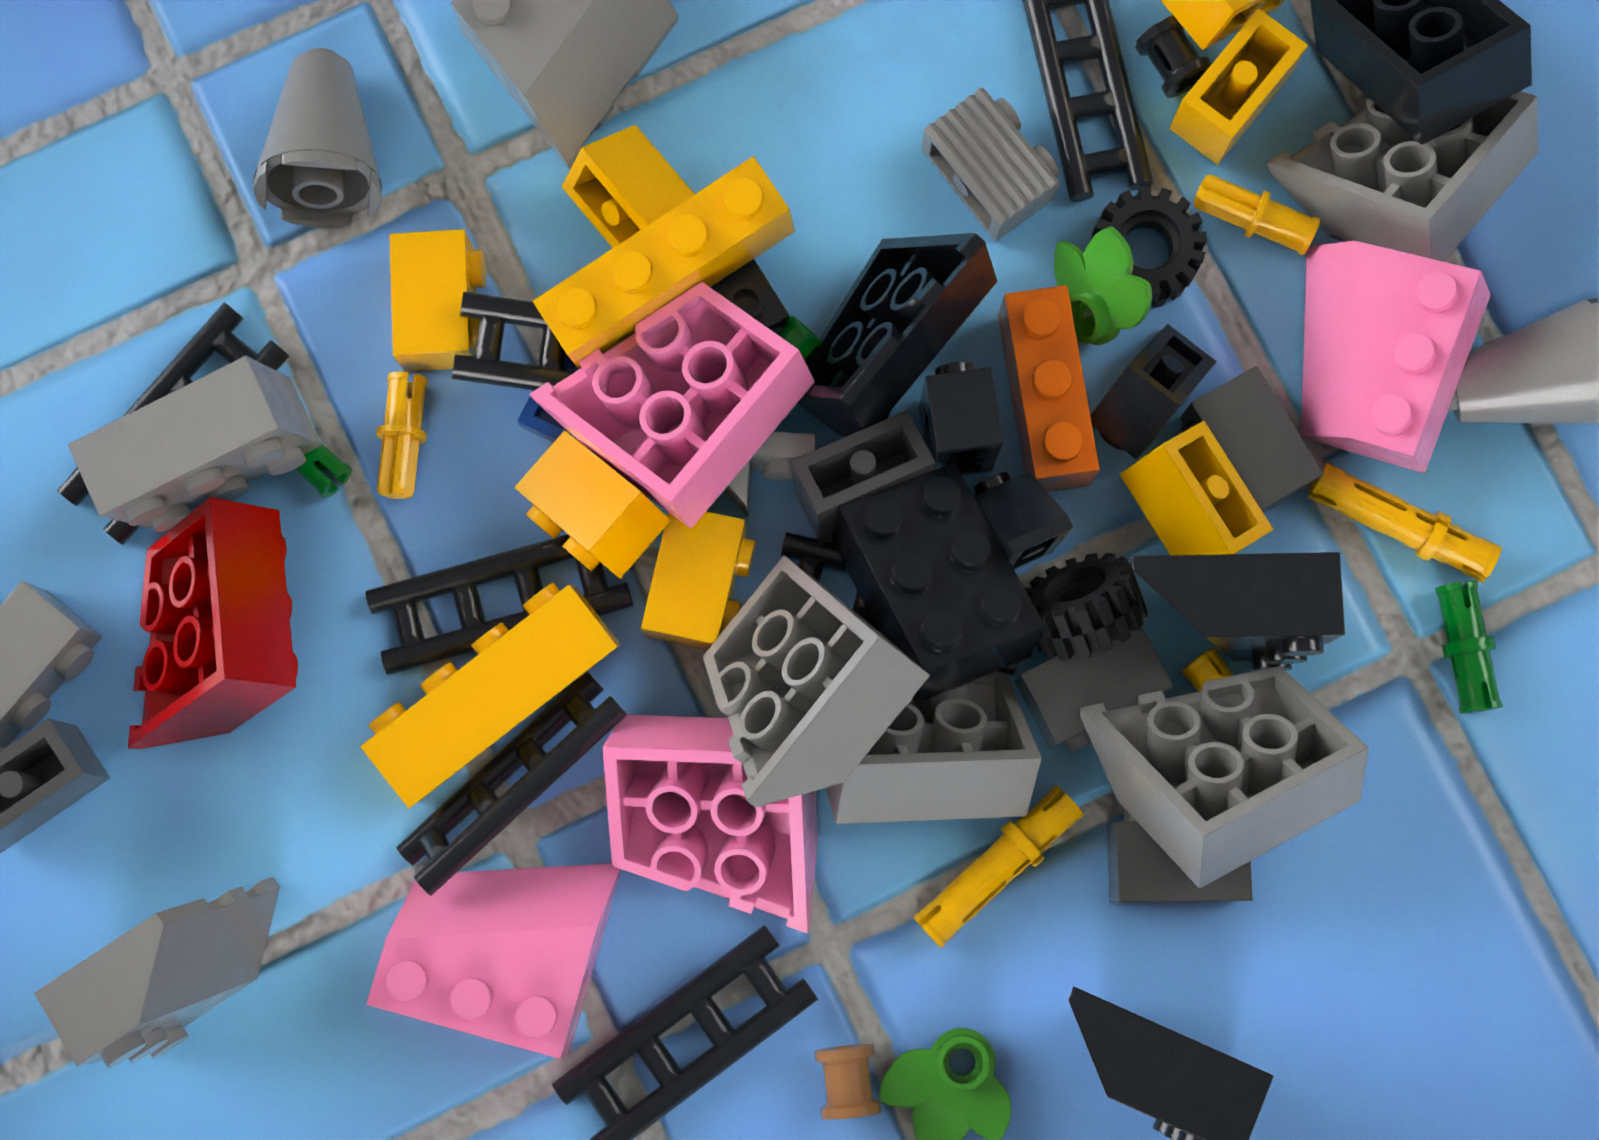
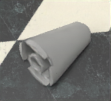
[253,48,382,228]
[1448,298,1599,424]

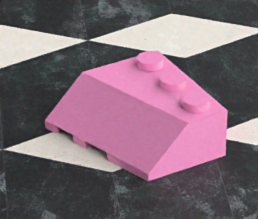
[1301,241,1491,473]
[529,281,815,529]
[603,715,818,934]
[366,863,622,1059]

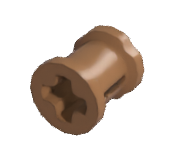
[814,1044,881,1120]

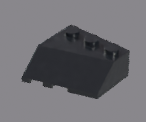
[797,233,998,437]
[1132,552,1345,671]
[1068,986,1274,1140]

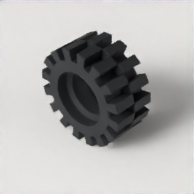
[1090,186,1207,308]
[1024,553,1148,660]

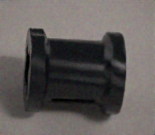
[1135,15,1212,98]

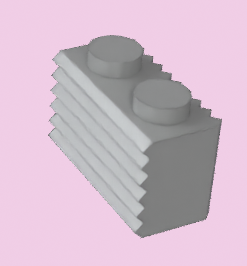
[922,88,1060,241]

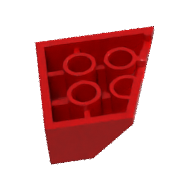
[128,497,298,749]

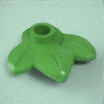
[1054,226,1152,345]
[879,1028,1011,1140]

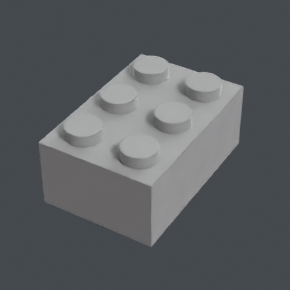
[68,356,322,532]

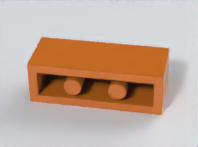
[998,285,1100,492]

